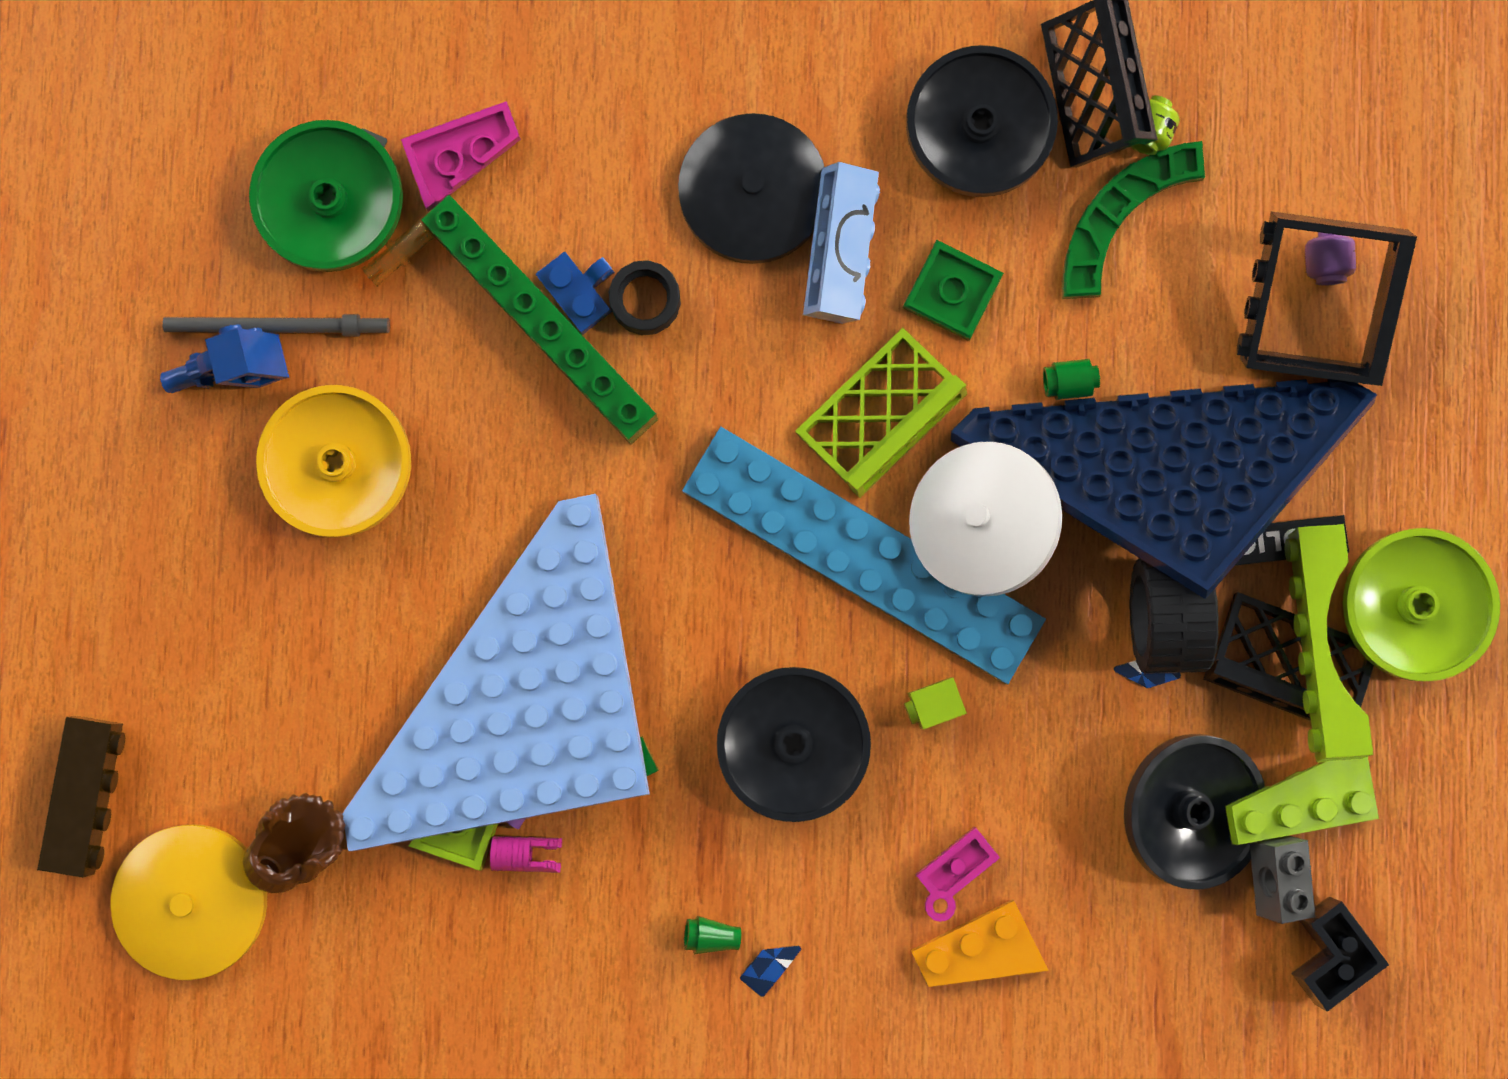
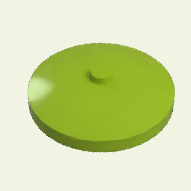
[1343,528,1500,681]

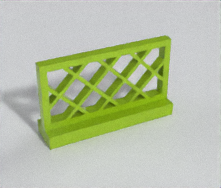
[795,328,967,498]

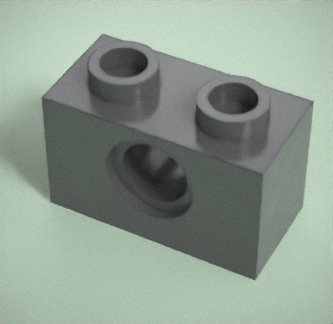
[1249,836,1316,924]

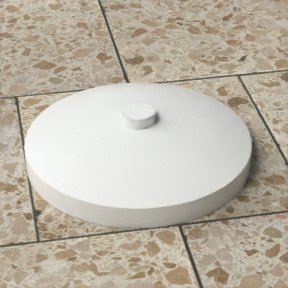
[909,442,1062,596]

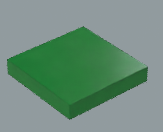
[903,240,1004,341]

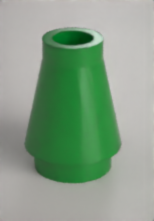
[684,916,742,955]

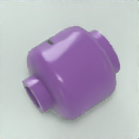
[1305,232,1356,285]

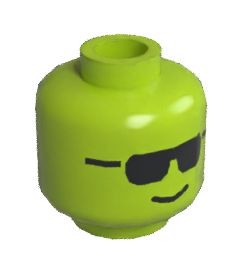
[1131,95,1180,155]

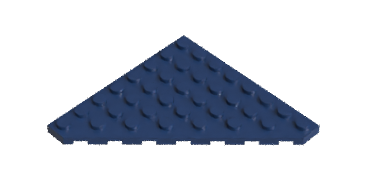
[951,379,1377,599]

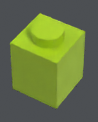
[904,678,967,730]

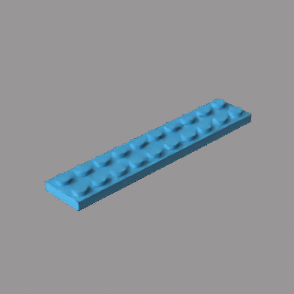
[682,426,1046,684]

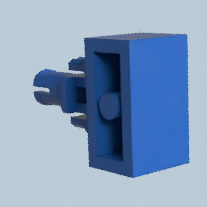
[160,324,289,393]

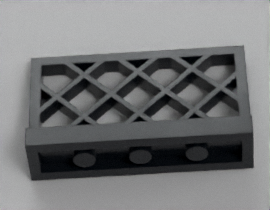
[1041,0,1158,168]
[1203,592,1374,721]

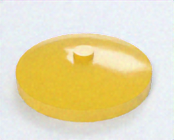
[256,385,411,538]
[111,825,267,980]

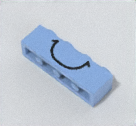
[803,162,880,324]

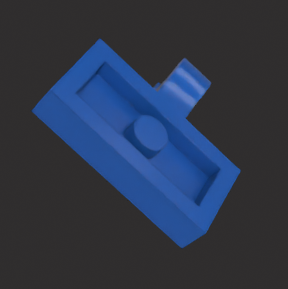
[536,251,615,334]

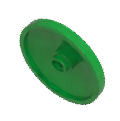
[249,120,403,272]

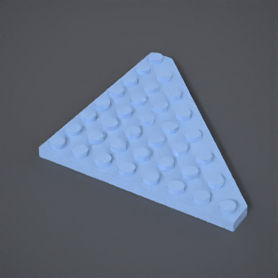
[343,494,650,852]

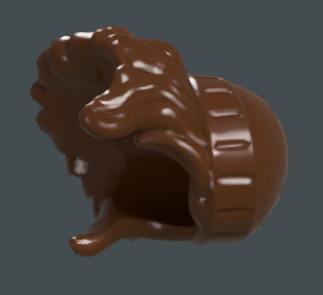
[243,793,345,893]

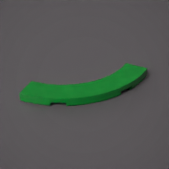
[1062,141,1205,299]

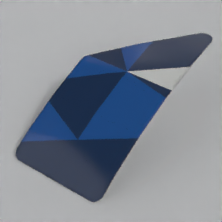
[1114,660,1181,688]
[740,946,801,997]

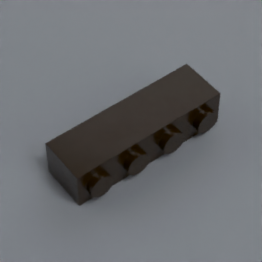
[37,716,125,878]

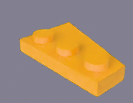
[910,899,1049,987]

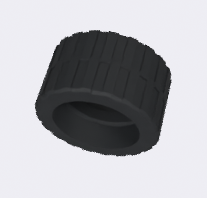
[1129,558,1219,674]

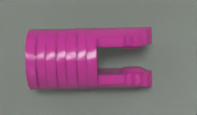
[490,836,562,873]

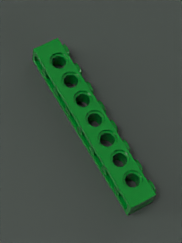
[421,195,658,445]

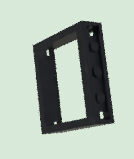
[1237,211,1417,386]

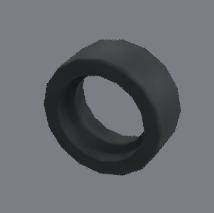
[609,260,681,335]

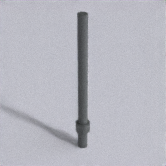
[163,314,390,337]

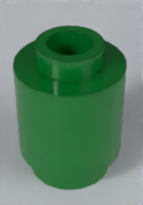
[1043,359,1100,400]

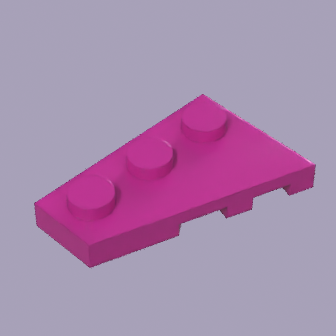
[401,101,521,212]

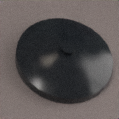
[906,45,1058,197]
[678,113,825,264]
[717,667,871,822]
[1124,734,1265,890]

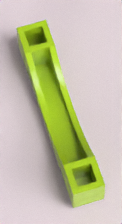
[1285,524,1373,762]

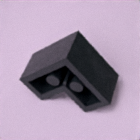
[1291,897,1389,1012]

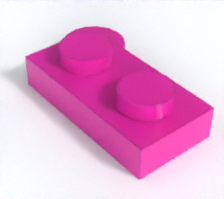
[915,827,1000,922]

